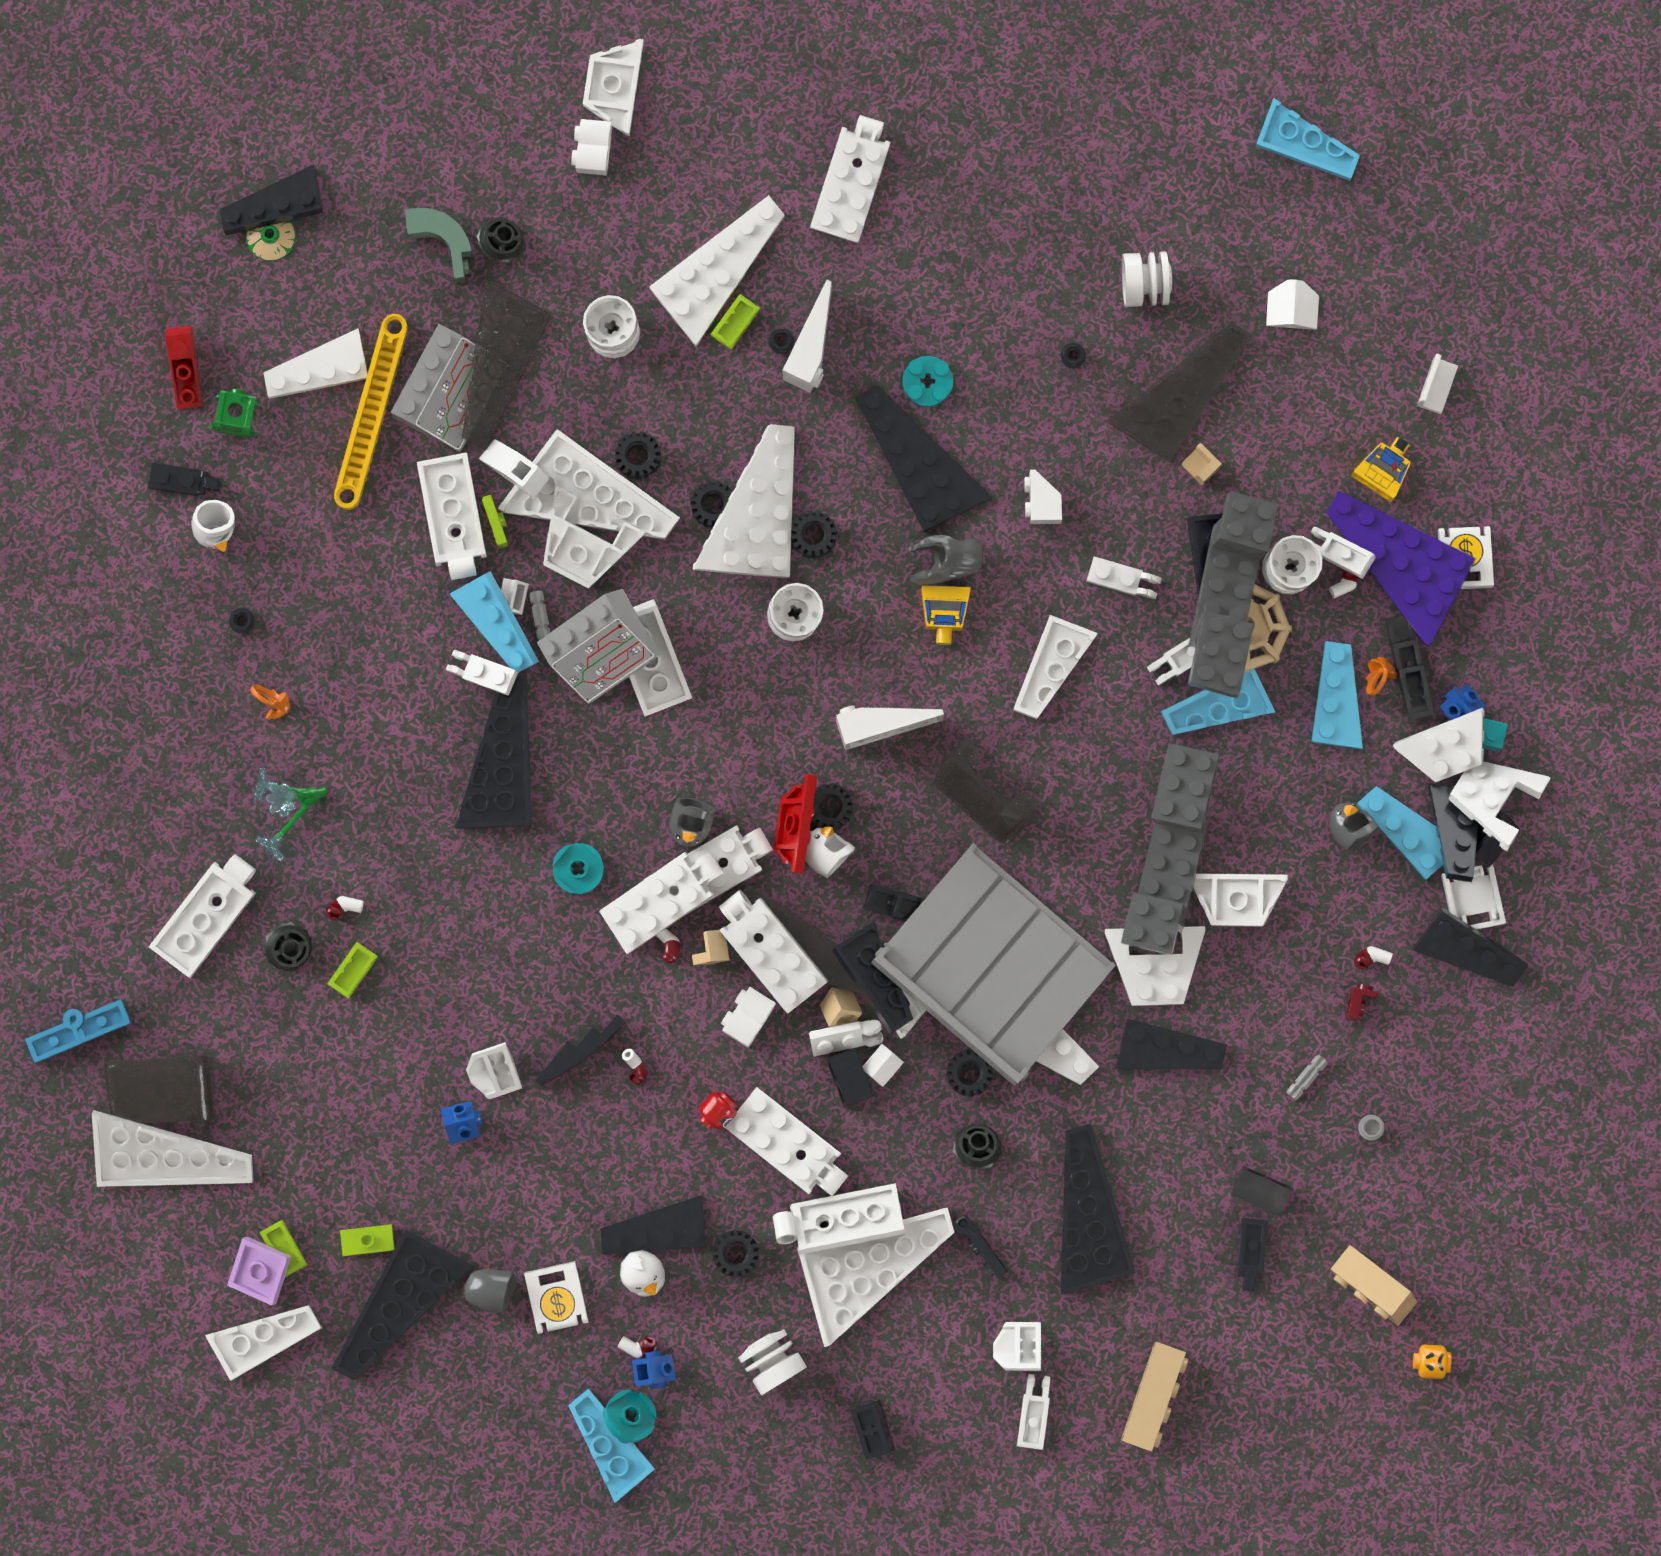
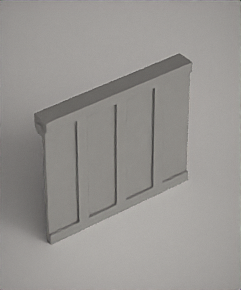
[871,843,1116,1086]

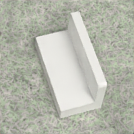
[1417,354,1458,414]

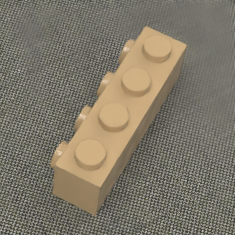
[1121,1342,1188,1451]

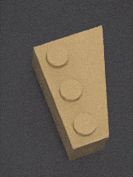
[1331,1245,1417,1326]

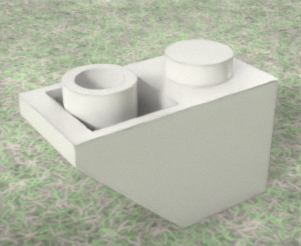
[1024,470,1062,524]

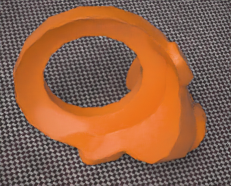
[1366,657,1398,696]
[250,684,290,720]

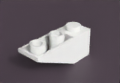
[479,439,549,498]

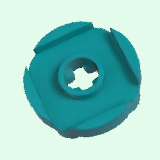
[902,356,953,408]
[553,843,604,895]
[603,1390,656,1444]

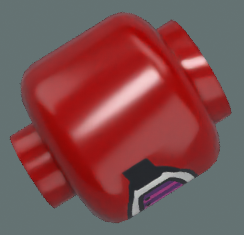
[699,1091,737,1130]

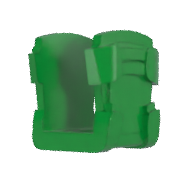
[209,389,259,438]

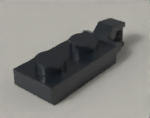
[147,462,220,496]
[953,1214,1007,1278]
[1237,1218,1268,1292]

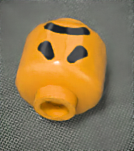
[1413,1344,1451,1379]

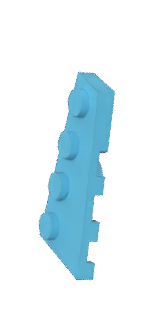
[1256,98,1360,181]
[450,571,539,673]
[1311,641,1363,750]
[1161,668,1275,735]
[1357,786,1443,880]
[568,1389,655,1503]

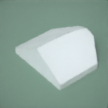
[1266,280,1319,330]
[466,1043,522,1099]
[993,1322,1041,1371]

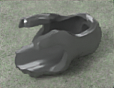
[909,535,984,586]

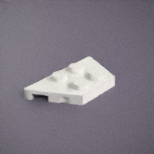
[583,39,644,136]
[1393,708,1484,782]
[1193,874,1288,927]

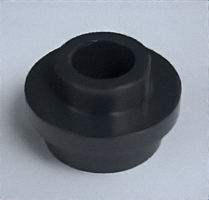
[769,329,794,354]
[1061,343,1086,368]
[229,608,255,634]

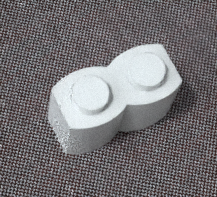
[571,119,612,176]
[721,987,776,1048]

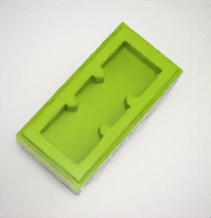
[710,294,761,350]
[482,495,508,549]
[327,942,378,999]
[259,1220,308,1278]
[340,1224,395,1256]

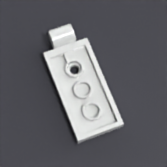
[810,115,891,243]
[417,453,487,580]
[644,825,773,915]
[599,852,724,954]
[149,854,256,979]
[719,890,828,1014]
[725,1087,848,1196]
[773,1183,905,1255]

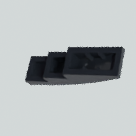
[1385,615,1434,720]
[863,884,926,921]
[535,1015,626,1085]

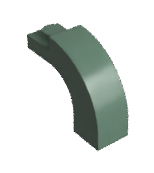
[405,208,473,283]

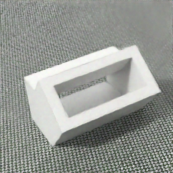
[501,578,529,615]
[862,1044,904,1087]

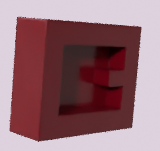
[1345,984,1378,1021]

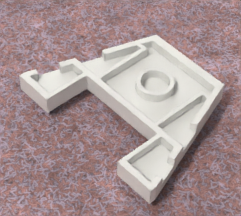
[543,485,646,588]
[1449,761,1550,851]
[1105,926,1205,1006]

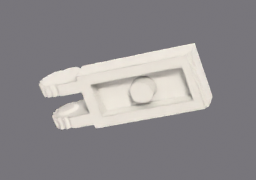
[1311,527,1376,579]
[1086,556,1162,599]
[1147,638,1196,686]
[446,650,518,696]
[809,1020,883,1056]
[1017,1374,1050,1450]

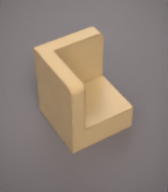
[1182,443,1222,486]
[692,930,729,965]
[820,987,862,1027]

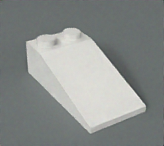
[783,280,831,393]
[629,599,692,716]
[836,706,944,750]

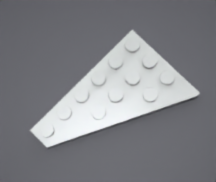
[693,424,795,578]
[498,429,680,540]
[799,1208,954,1347]

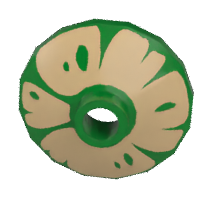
[246,221,296,261]

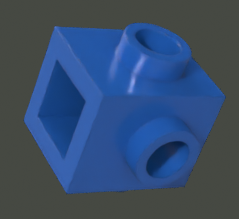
[1440,684,1487,720]
[441,1101,483,1144]
[632,1351,676,1389]

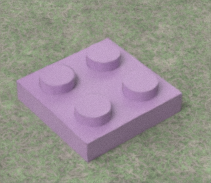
[227,1237,292,1305]

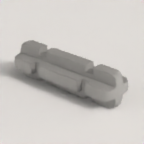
[529,591,550,640]
[1287,1055,1328,1100]

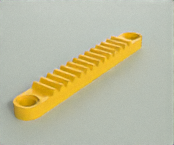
[334,314,408,510]

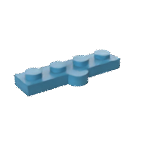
[25,999,132,1063]

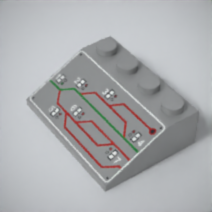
[391,324,508,453]
[537,589,660,704]

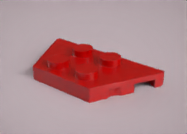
[773,774,817,874]

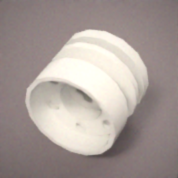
[1122,251,1172,307]
[583,295,640,358]
[1262,535,1322,595]
[767,583,824,642]
[738,1329,807,1395]

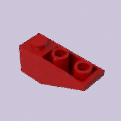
[165,325,203,409]

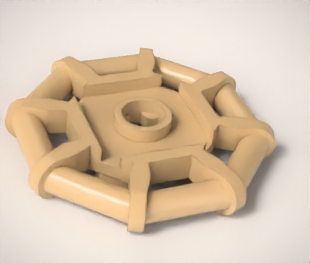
[1244,584,1292,673]

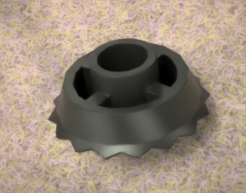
[476,217,524,263]
[263,922,313,972]
[952,1124,1002,1171]

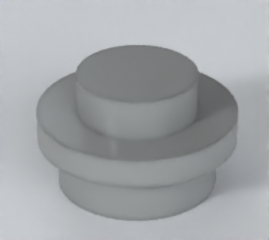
[1358,1115,1384,1141]

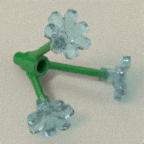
[254,767,327,861]

